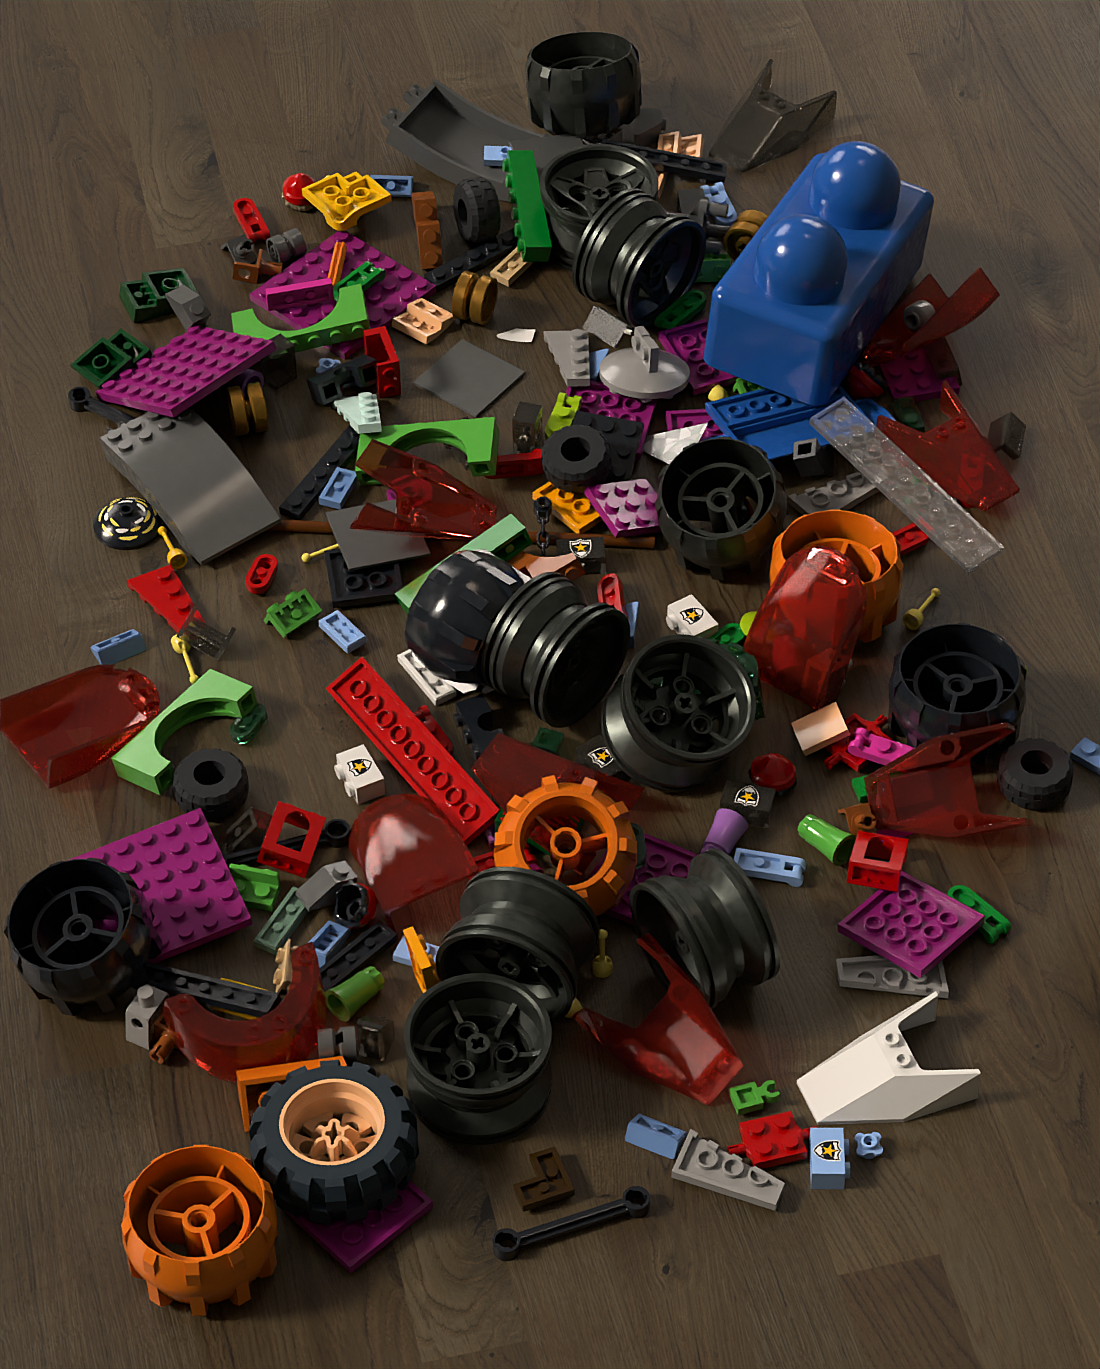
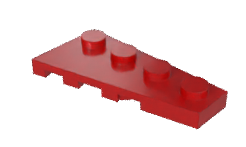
[127,564,208,639]

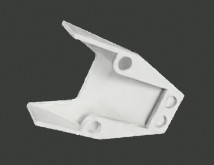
[797,991,981,1125]

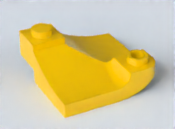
[302,172,392,231]

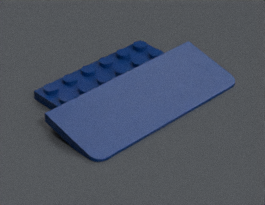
[703,385,896,461]

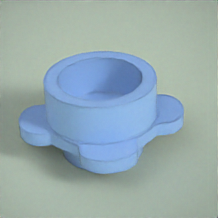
[316,358,341,374]
[854,1132,883,1159]

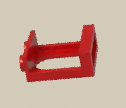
[363,326,401,399]
[257,801,326,878]
[847,831,909,892]

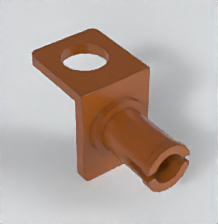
[232,249,283,284]
[838,803,877,837]
[148,1003,189,1064]

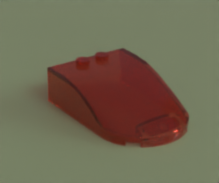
[862,267,1000,365]
[738,546,867,710]
[0,664,160,789]
[349,794,480,932]

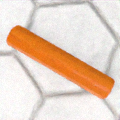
[328,241,347,288]

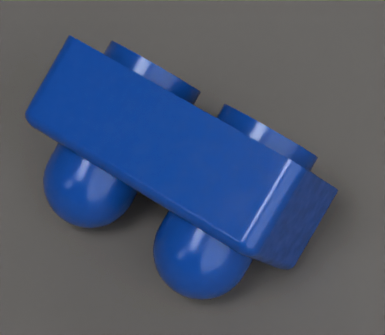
[703,141,934,406]

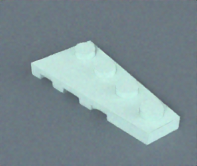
[332,392,382,434]

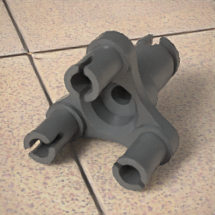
[666,199,730,256]

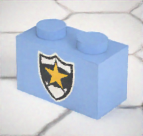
[809,1128,850,1189]

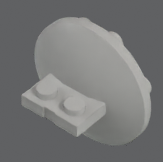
[599,326,690,402]

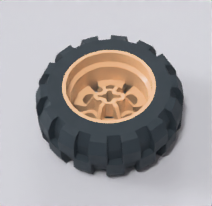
[249,1060,419,1225]

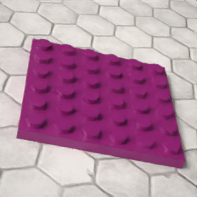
[250,231,436,360]
[96,325,277,417]
[69,808,253,964]

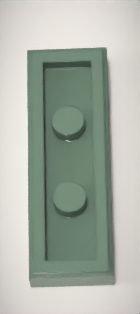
[254,886,308,955]

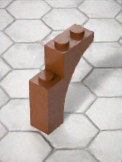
[411,191,443,269]
[507,551,585,581]

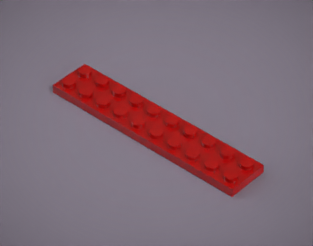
[325,657,500,847]

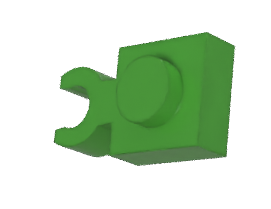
[729,1080,780,1115]

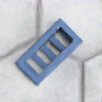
[303,921,351,969]

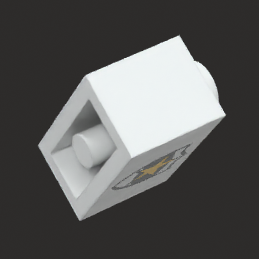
[666,594,718,639]
[334,744,385,805]

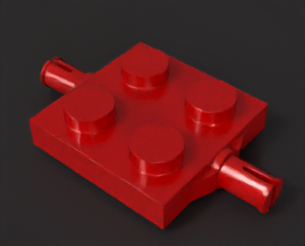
[824,713,892,772]
[727,1111,817,1169]

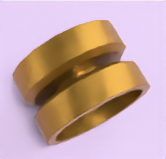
[724,210,768,260]
[452,271,498,325]
[227,382,268,436]

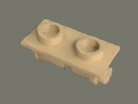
[273,939,303,993]

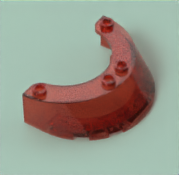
[163,942,327,1082]

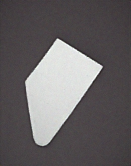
[497,328,536,342]

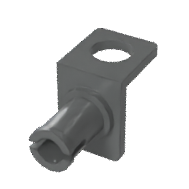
[220,234,257,264]

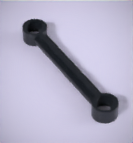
[68,387,136,424]
[221,819,351,869]
[492,1186,650,1261]

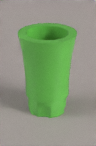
[797,814,856,866]
[324,966,385,1022]

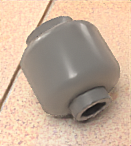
[903,300,936,332]

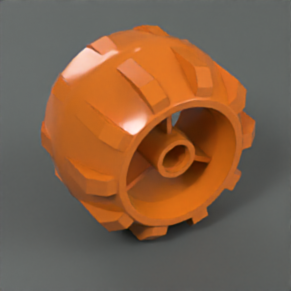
[770,509,903,648]
[494,775,638,917]
[121,1145,278,1316]

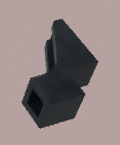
[793,438,835,477]

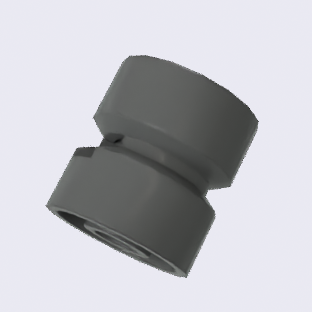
[266,228,307,263]
[317,1026,357,1062]

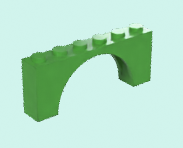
[231,284,370,361]
[355,417,500,486]
[111,669,258,795]

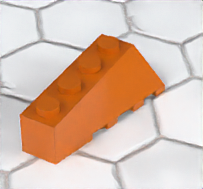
[236,1056,347,1132]

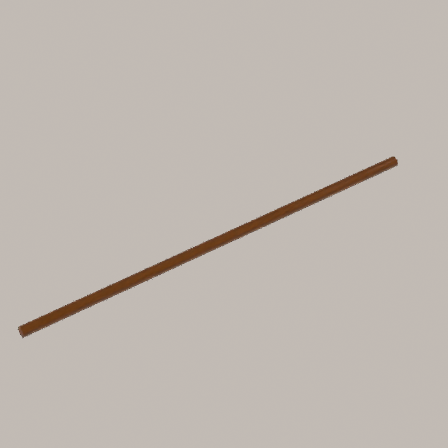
[267,519,655,549]

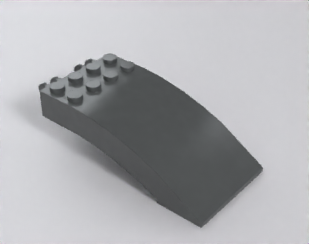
[380,79,551,202]
[100,407,281,565]

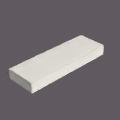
[397,649,457,706]

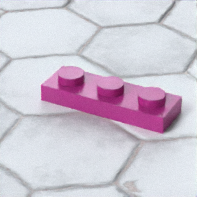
[265,278,333,311]

